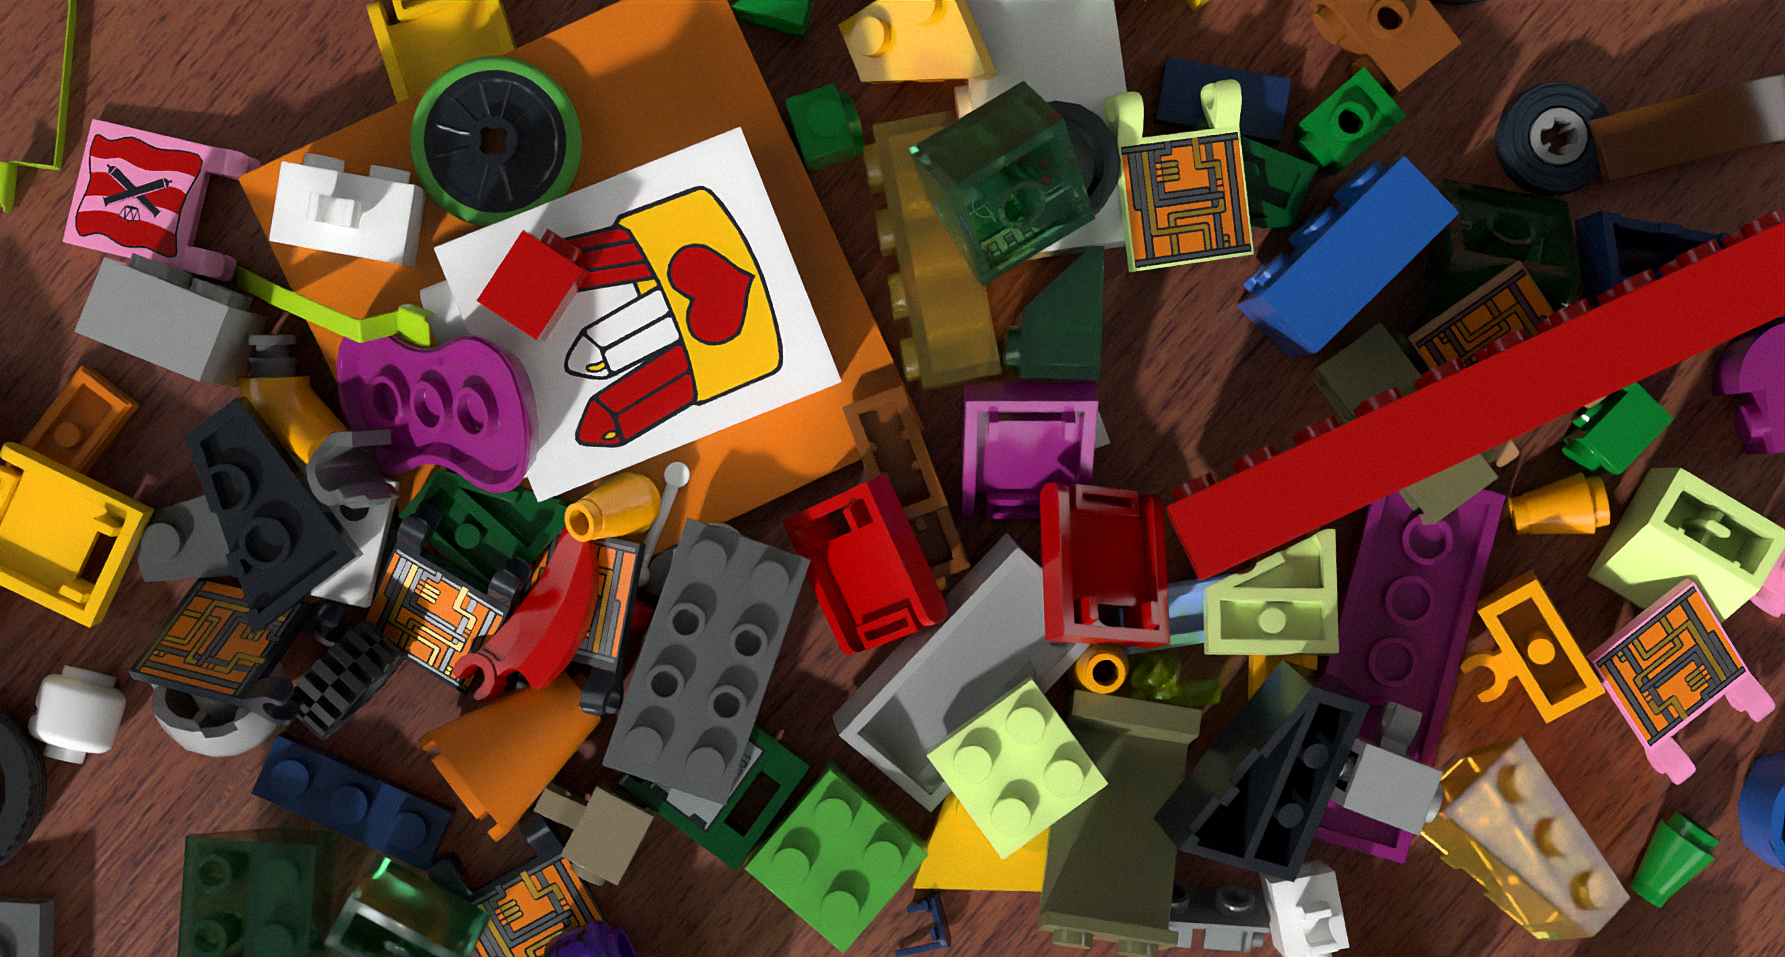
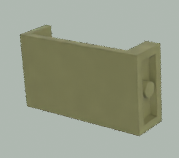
[1036,690,1202,957]

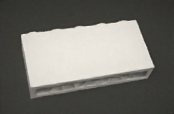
[954,0,1127,265]

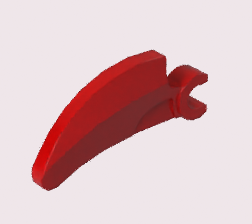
[452,526,599,702]

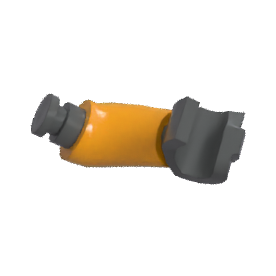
[238,334,401,509]

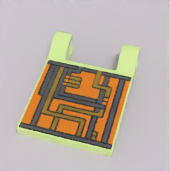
[1104,79,1254,272]

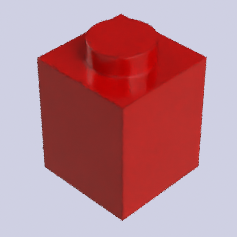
[476,228,590,341]

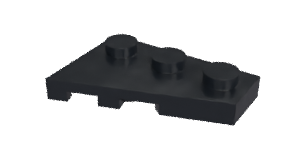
[185,397,364,634]

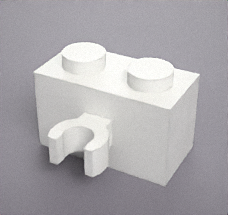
[269,153,427,267]

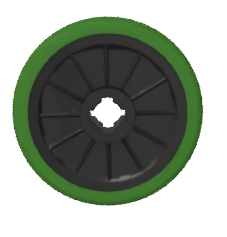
[410,56,582,227]

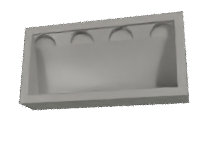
[832,532,1105,812]

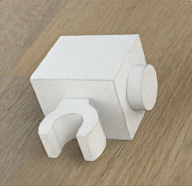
[1260,859,1349,957]

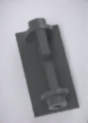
[1169,881,1270,953]

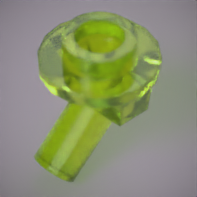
[1130,652,1221,707]

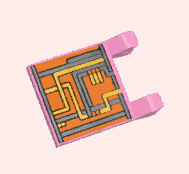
[1586,577,1776,785]

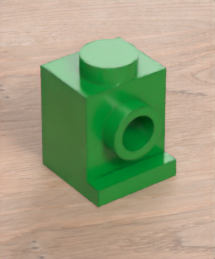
[1293,67,1406,176]
[785,83,867,173]
[1562,382,1674,475]

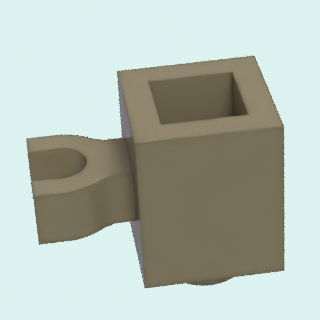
[533,778,657,886]

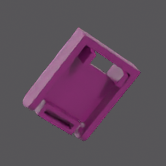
[960,382,1099,519]

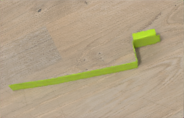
[0,0,77,214]
[236,265,437,349]

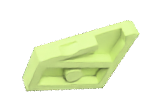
[1203,529,1339,656]

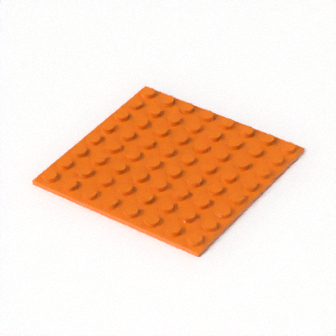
[238,0,925,624]

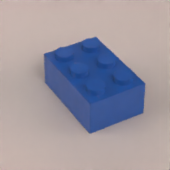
[1236,156,1459,358]

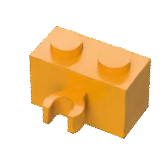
[1460,569,1606,724]

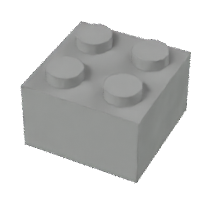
[74,253,269,387]

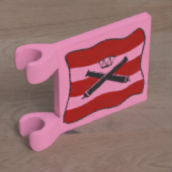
[62,119,261,282]

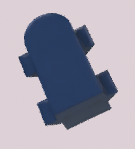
[895,891,952,957]

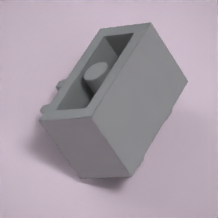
[1330,700,1444,836]

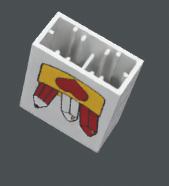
[420,127,842,502]

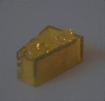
[1409,737,1630,941]

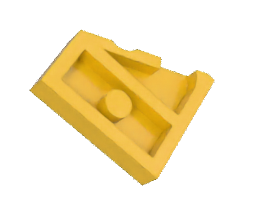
[838,0,998,84]

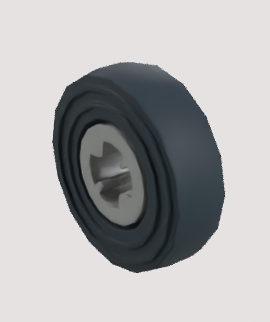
[1494,81,1609,196]

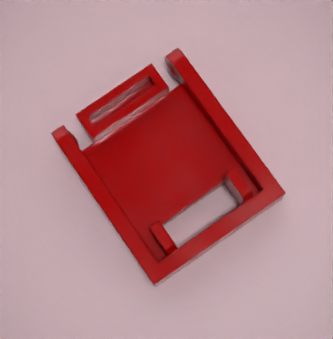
[782,473,948,656]
[1040,483,1170,648]

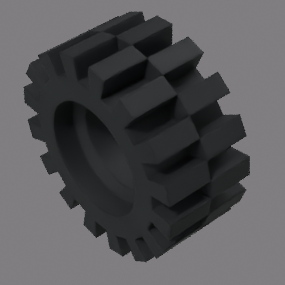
[290,620,406,740]

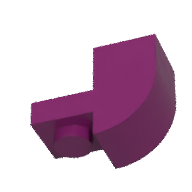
[1712,322,1785,454]

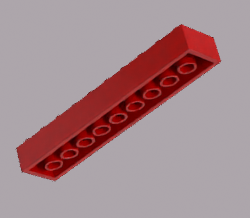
[1166,209,1785,581]

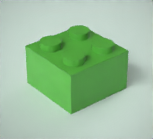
[745,759,929,954]

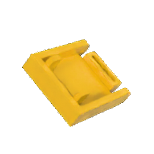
[366,0,517,103]
[0,442,154,628]

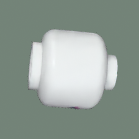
[28,665,126,764]

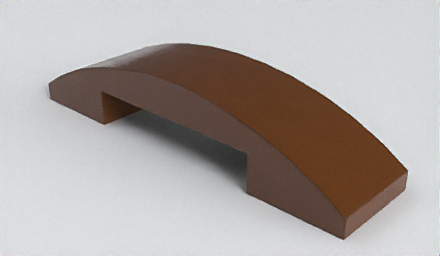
[1589,74,1785,184]

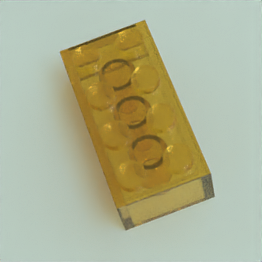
[862,110,1002,393]

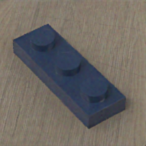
[251,732,457,871]

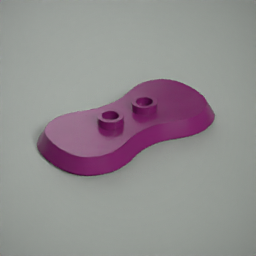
[337,334,539,493]

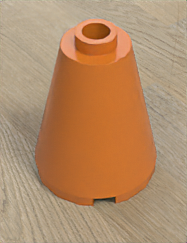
[417,670,602,842]

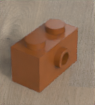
[1308,0,1462,98]

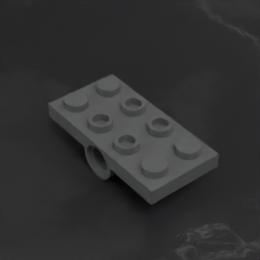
[602,517,810,806]

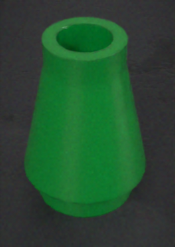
[1628,810,1721,908]

